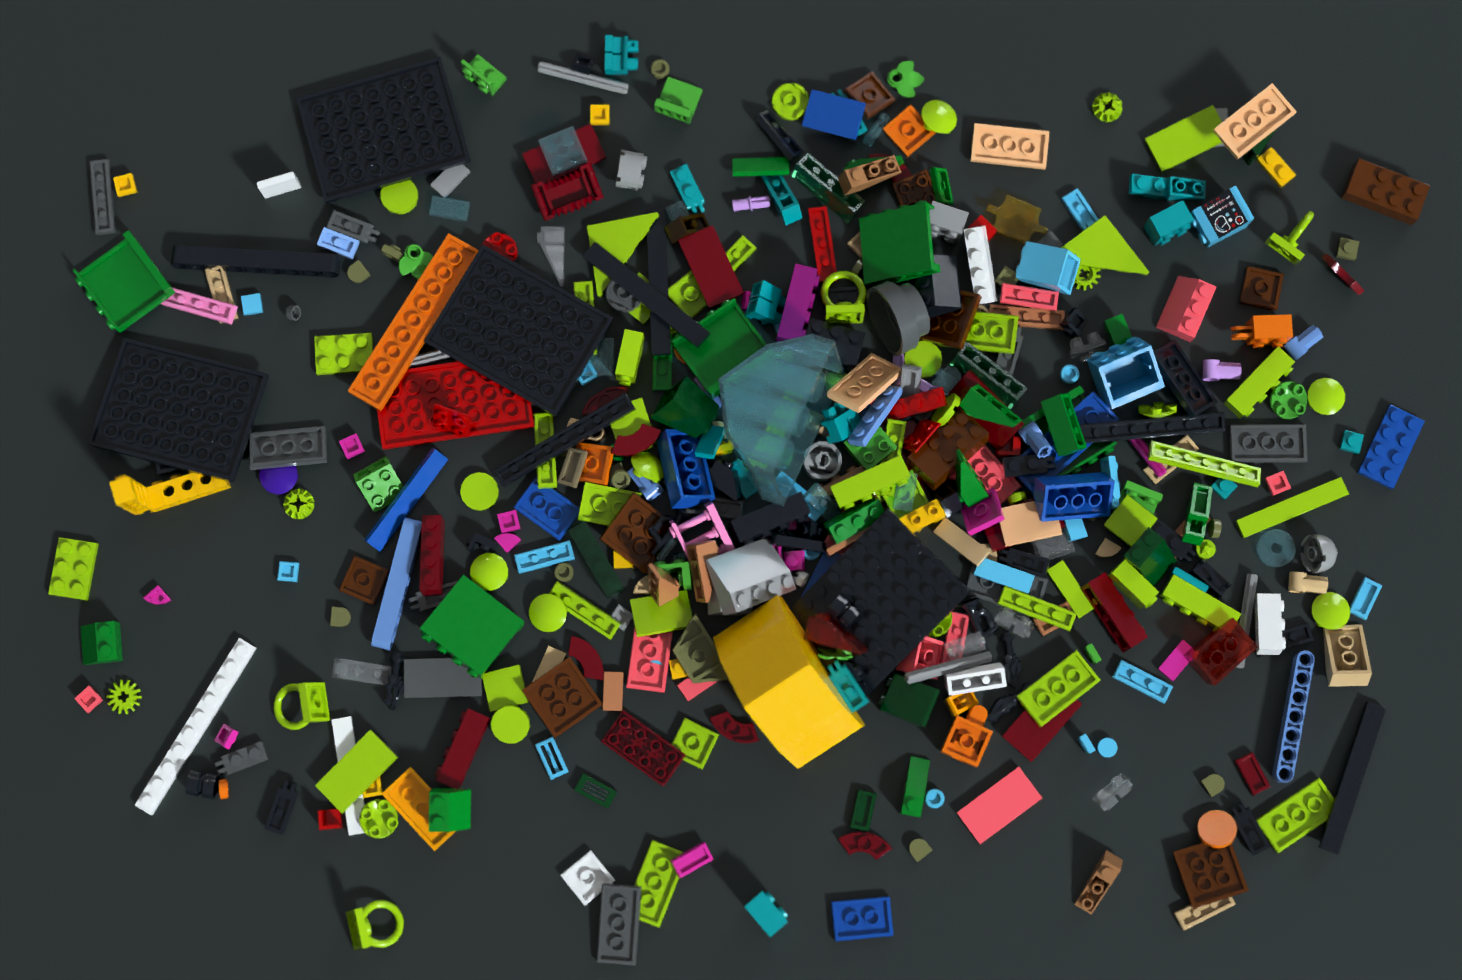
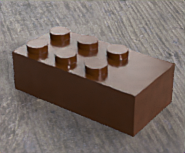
[1341,158,1430,225]
[907,408,989,491]

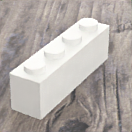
[963,225,997,304]

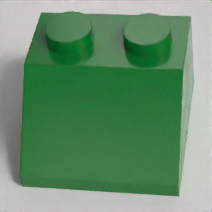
[81,621,123,665]
[429,788,471,832]

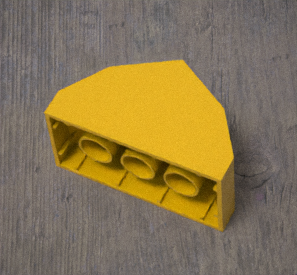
[713,595,865,769]

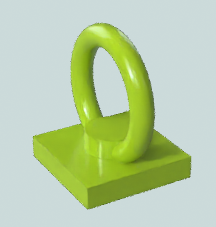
[1265,211,1314,265]
[821,271,866,324]
[273,682,331,730]
[346,900,404,950]

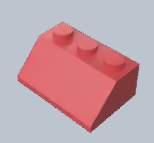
[1156,276,1217,342]

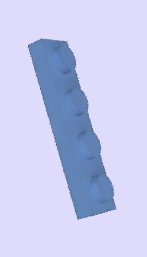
[847,385,904,447]

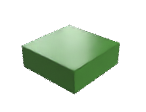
[1083,643,1102,665]

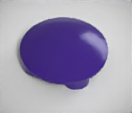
[259,466,298,495]

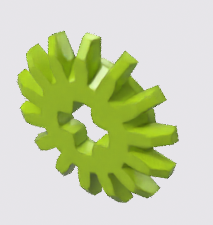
[1073,265,1101,291]
[106,680,142,714]

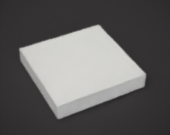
[257,172,301,199]
[560,850,615,906]

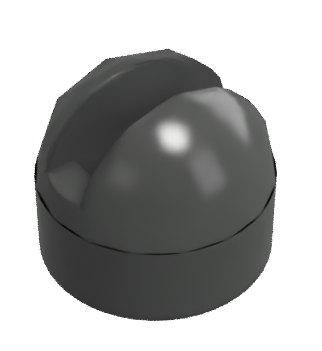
[284,305,301,321]

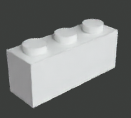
[1254,593,1286,655]
[944,662,1007,696]

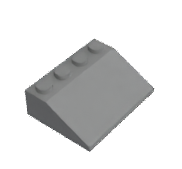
[705,538,796,616]

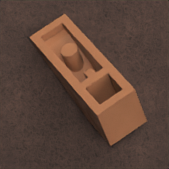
[686,540,719,603]
[648,563,680,607]

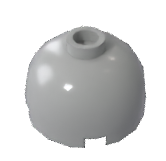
[1300,535,1337,573]

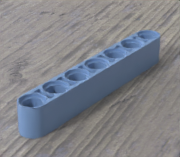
[371,517,422,651]
[1272,650,1314,783]

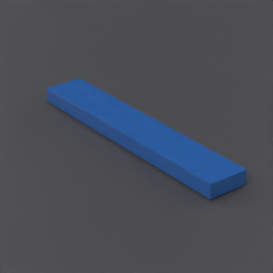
[364,447,448,552]

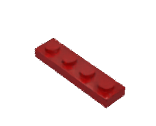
[808,206,838,283]
[881,387,948,425]

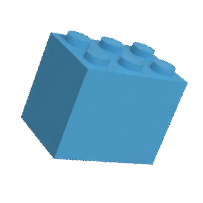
[1086,337,1165,409]

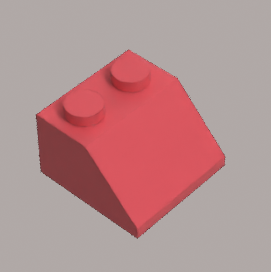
[896,637,945,680]

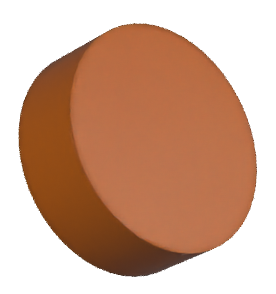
[219,779,229,799]

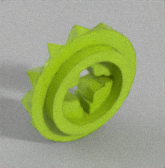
[1092,92,1123,122]
[283,488,314,519]

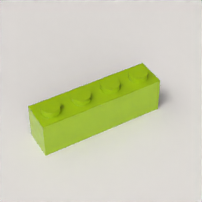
[1223,346,1295,419]
[830,455,911,511]
[1160,575,1241,636]

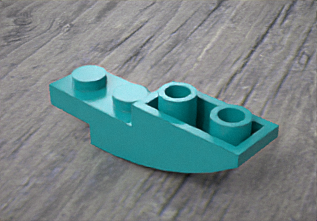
[1129,174,1206,200]

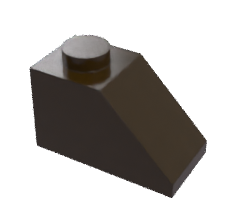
[664,213,709,244]

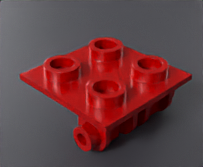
[433,403,474,438]
[902,419,941,455]

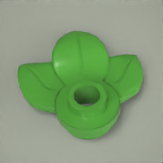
[887,61,924,98]
[399,244,433,280]
[818,646,853,661]

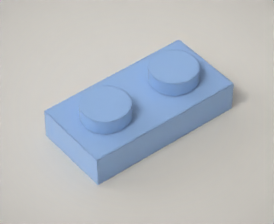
[317,227,360,259]

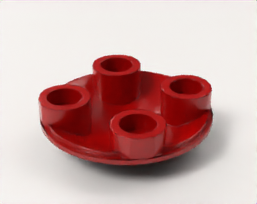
[481,232,518,262]

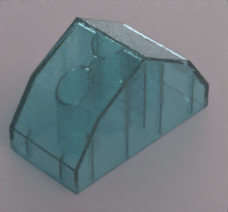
[718,334,845,506]

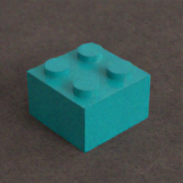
[1143,200,1194,246]
[744,890,788,937]

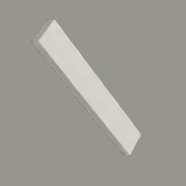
[332,716,365,836]

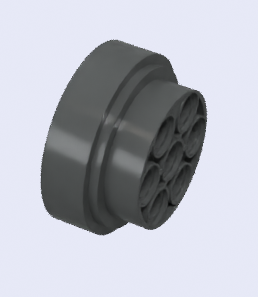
[867,281,930,356]

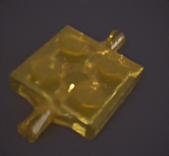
[986,195,1048,244]

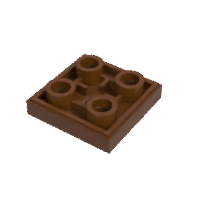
[891,169,936,206]

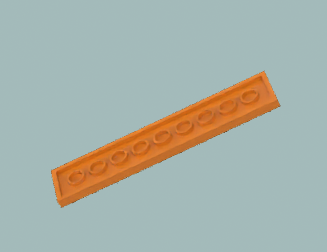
[348,233,479,411]

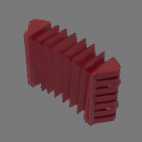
[530,162,604,221]

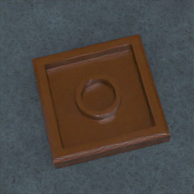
[843,71,895,120]
[1239,266,1284,311]
[339,555,390,606]

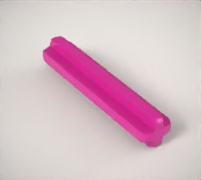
[1129,439,1166,477]

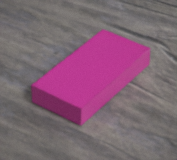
[1158,640,1197,682]
[670,841,713,878]

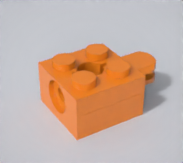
[1231,314,1293,349]
[940,705,993,768]

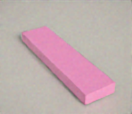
[161,288,238,325]

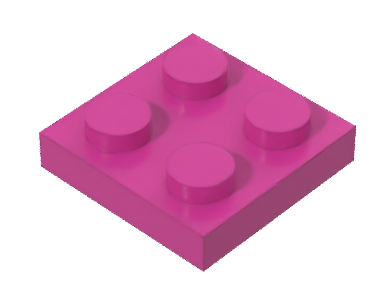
[961,487,1005,536]

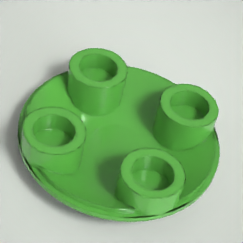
[1270,381,1307,419]

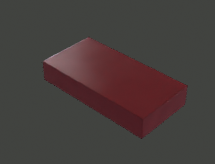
[1234,752,1271,796]

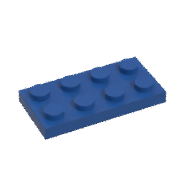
[1357,404,1425,490]

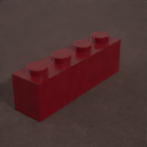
[420,515,445,596]
[1080,572,1148,653]
[435,709,491,789]

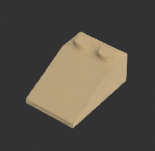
[1323,624,1372,687]

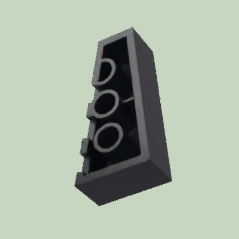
[727,491,811,548]

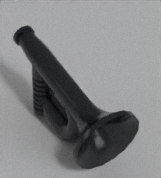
[647,509,692,557]
[958,597,999,652]

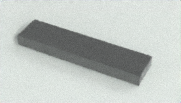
[89,159,116,235]

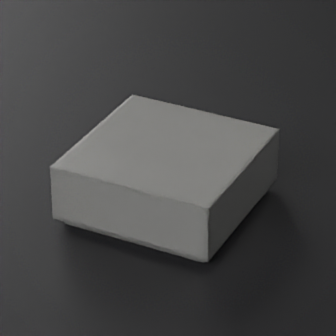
[611,604,633,631]

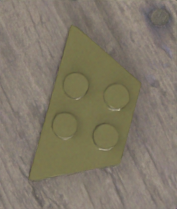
[672,614,729,683]

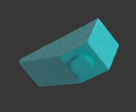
[761,175,803,226]

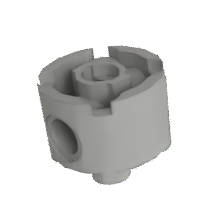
[615,149,647,191]
[803,441,842,482]

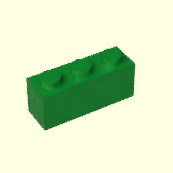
[1041,393,1087,456]
[823,496,885,544]

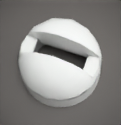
[793,571,809,588]

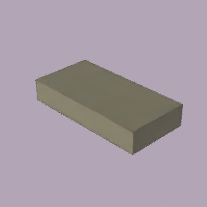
[557,447,588,489]

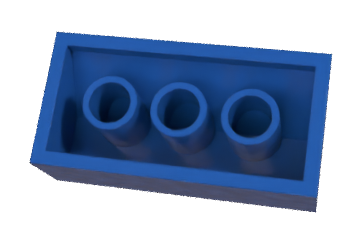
[656,429,715,509]
[1033,472,1115,522]

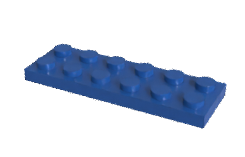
[1018,391,1119,494]

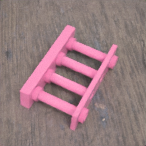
[669,501,735,561]

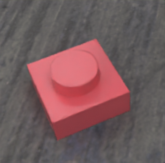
[1265,471,1291,496]
[74,685,103,713]

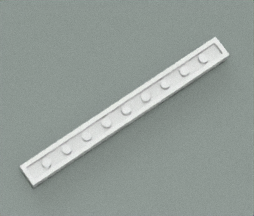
[135,638,257,815]

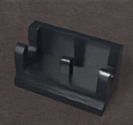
[1189,559,1232,599]

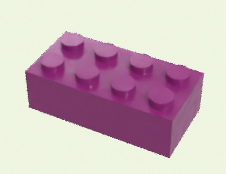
[776,263,820,349]

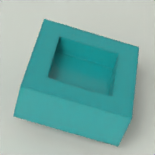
[1339,430,1364,454]
[1211,478,1238,500]

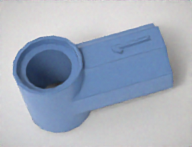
[1283,325,1323,361]
[1018,421,1052,458]
[628,467,664,503]

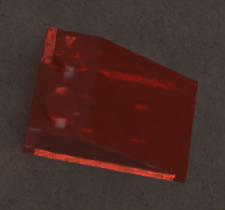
[803,612,868,655]
[1184,618,1257,685]

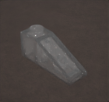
[537,226,565,287]
[332,659,392,686]

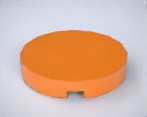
[1197,810,1237,849]

